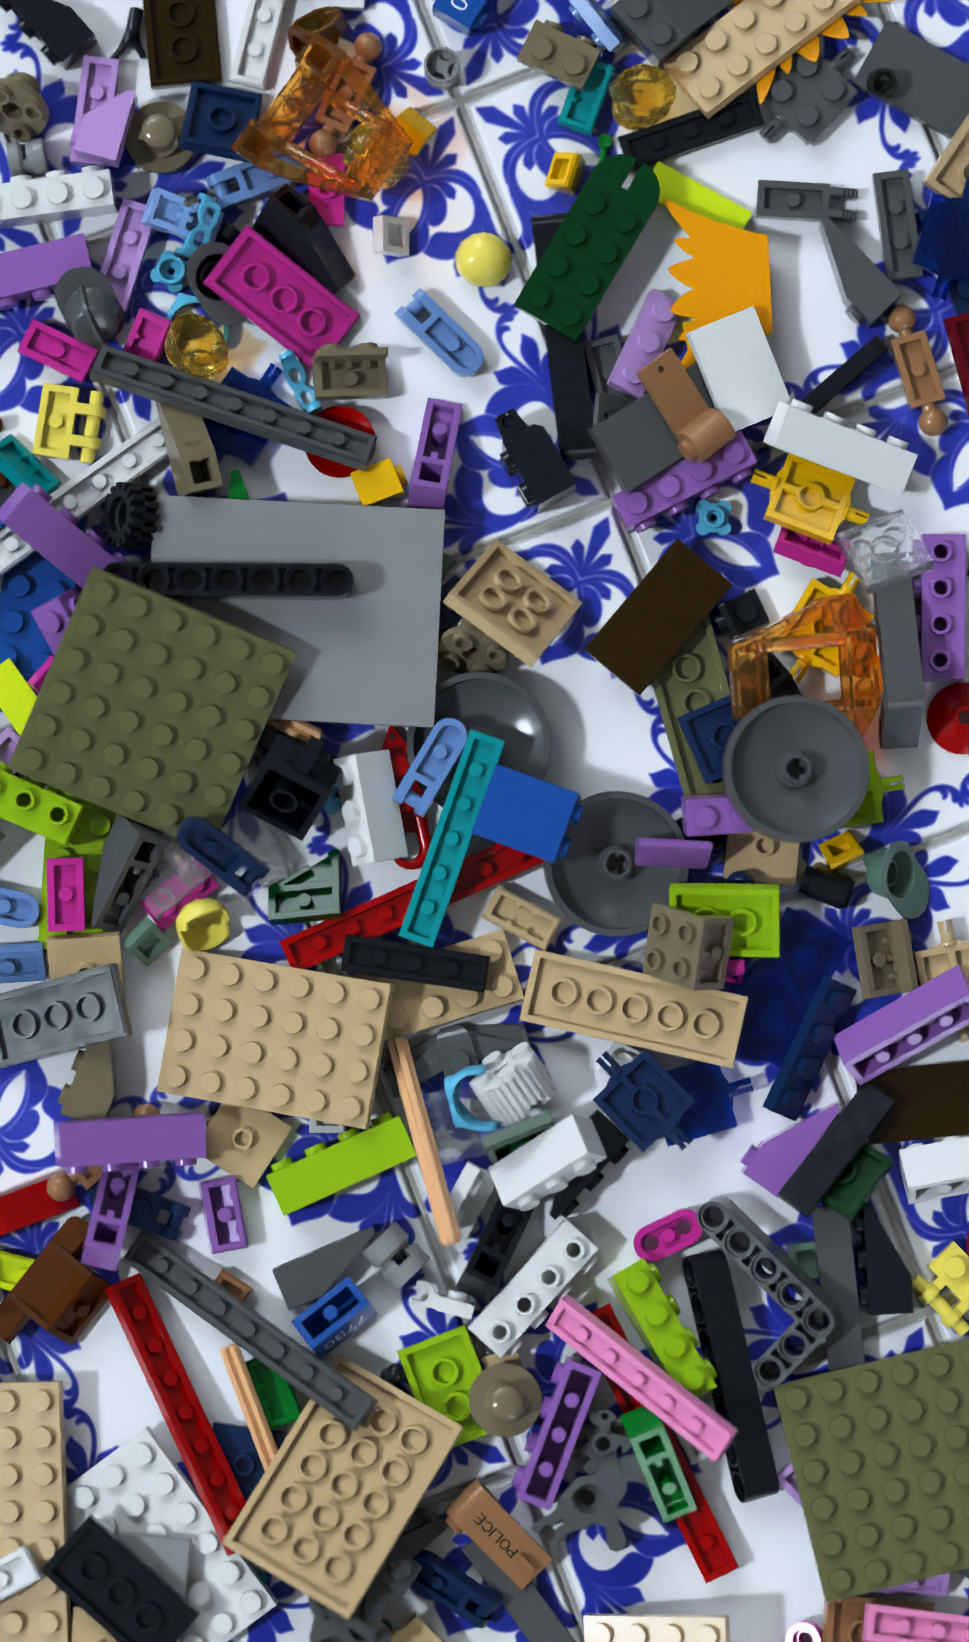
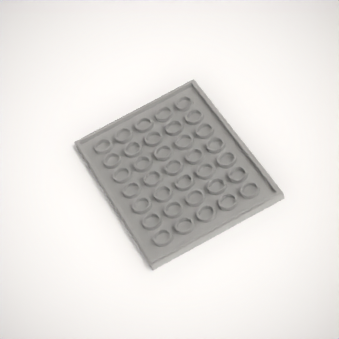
[149,495,445,728]

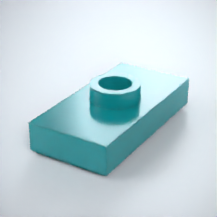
[557,61,615,137]
[0,434,62,495]

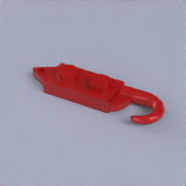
[381,726,432,870]

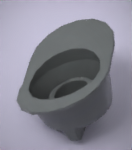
[186,242,247,326]
[55,266,125,347]

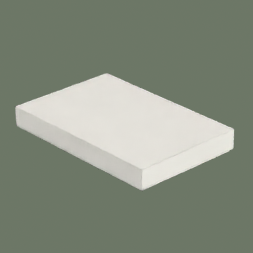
[686,306,792,432]

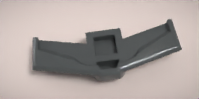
[385,1023,530,1098]
[341,1508,449,1642]

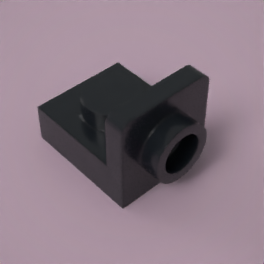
[712,588,770,640]

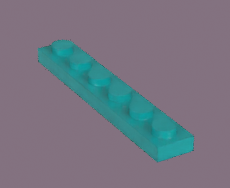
[398,729,506,948]

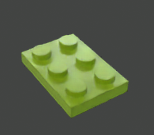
[669,883,780,957]
[397,1324,489,1448]

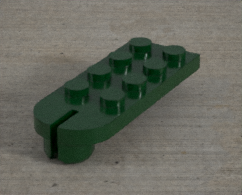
[514,154,660,343]

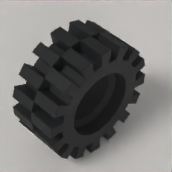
[101,482,159,550]

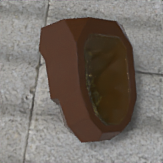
[287,7,347,66]

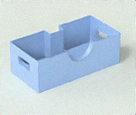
[140,187,224,246]

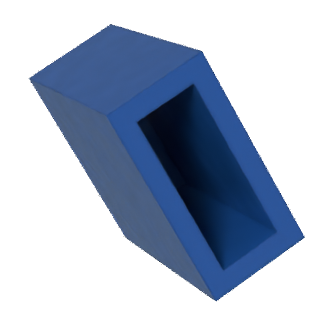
[471,764,585,865]

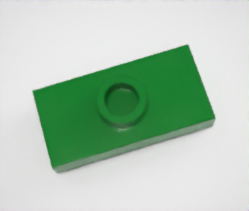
[245,1358,302,1431]

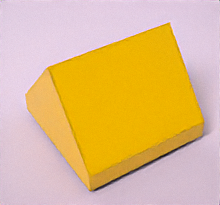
[387,107,438,157]
[545,152,585,196]
[818,830,864,872]

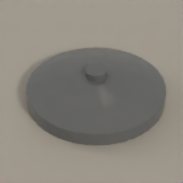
[406,672,552,807]
[722,695,870,843]
[543,791,689,937]

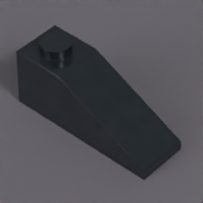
[455,1197,534,1304]

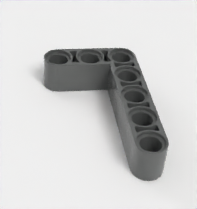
[871,554,924,749]
[697,1195,842,1388]

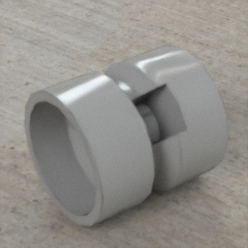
[361,1221,430,1290]

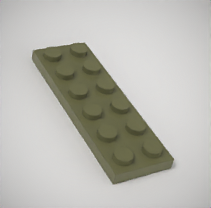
[652,614,731,796]

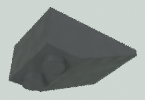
[610,0,735,71]

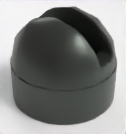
[866,68,897,98]

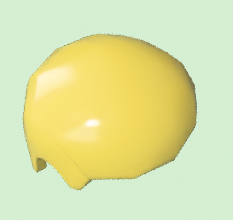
[455,232,512,287]
[176,898,231,952]

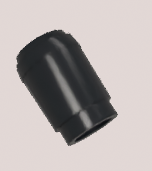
[798,865,856,909]

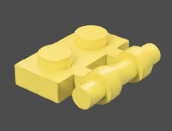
[32,383,106,464]
[912,1241,969,1337]

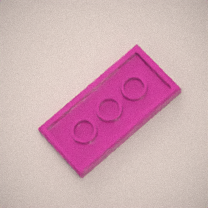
[203,225,361,369]

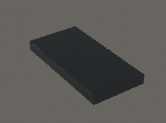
[40,1514,200,1642]

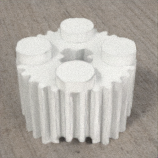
[469,1041,556,1127]

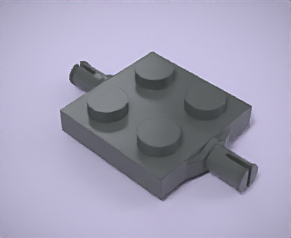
[756,47,858,146]

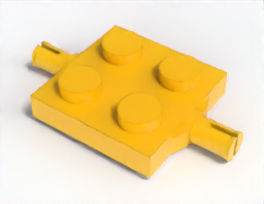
[750,453,870,545]
[774,571,875,684]

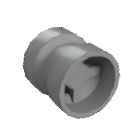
[424,46,460,90]
[6,138,48,177]

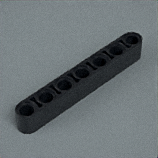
[531,212,597,461]
[103,562,355,600]
[682,1248,779,1503]

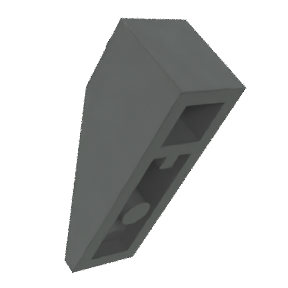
[819,216,902,329]
[90,814,168,933]
[272,1225,376,1313]

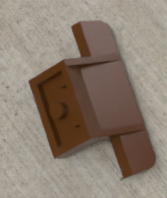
[0,1216,113,1346]

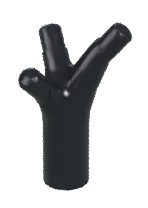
[110,7,147,59]

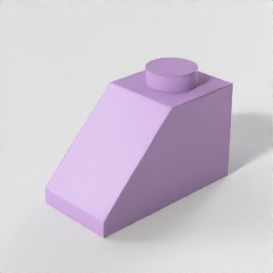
[70,89,138,168]

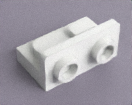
[433,1161,495,1241]

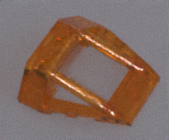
[231,31,413,202]
[728,593,880,737]

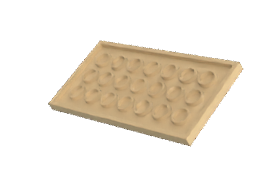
[0,1380,72,1642]

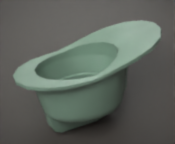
[863,840,930,919]

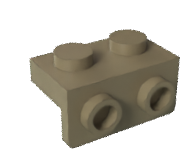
[517,20,601,92]
[311,342,388,401]
[851,919,918,999]

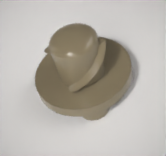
[0,72,49,143]
[126,101,195,174]
[438,618,510,674]
[469,1363,542,1437]

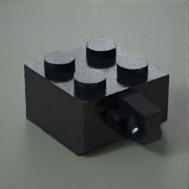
[495,408,577,514]
[238,734,342,841]

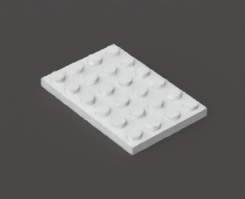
[67,1426,279,1642]

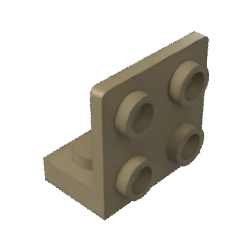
[642,903,735,991]

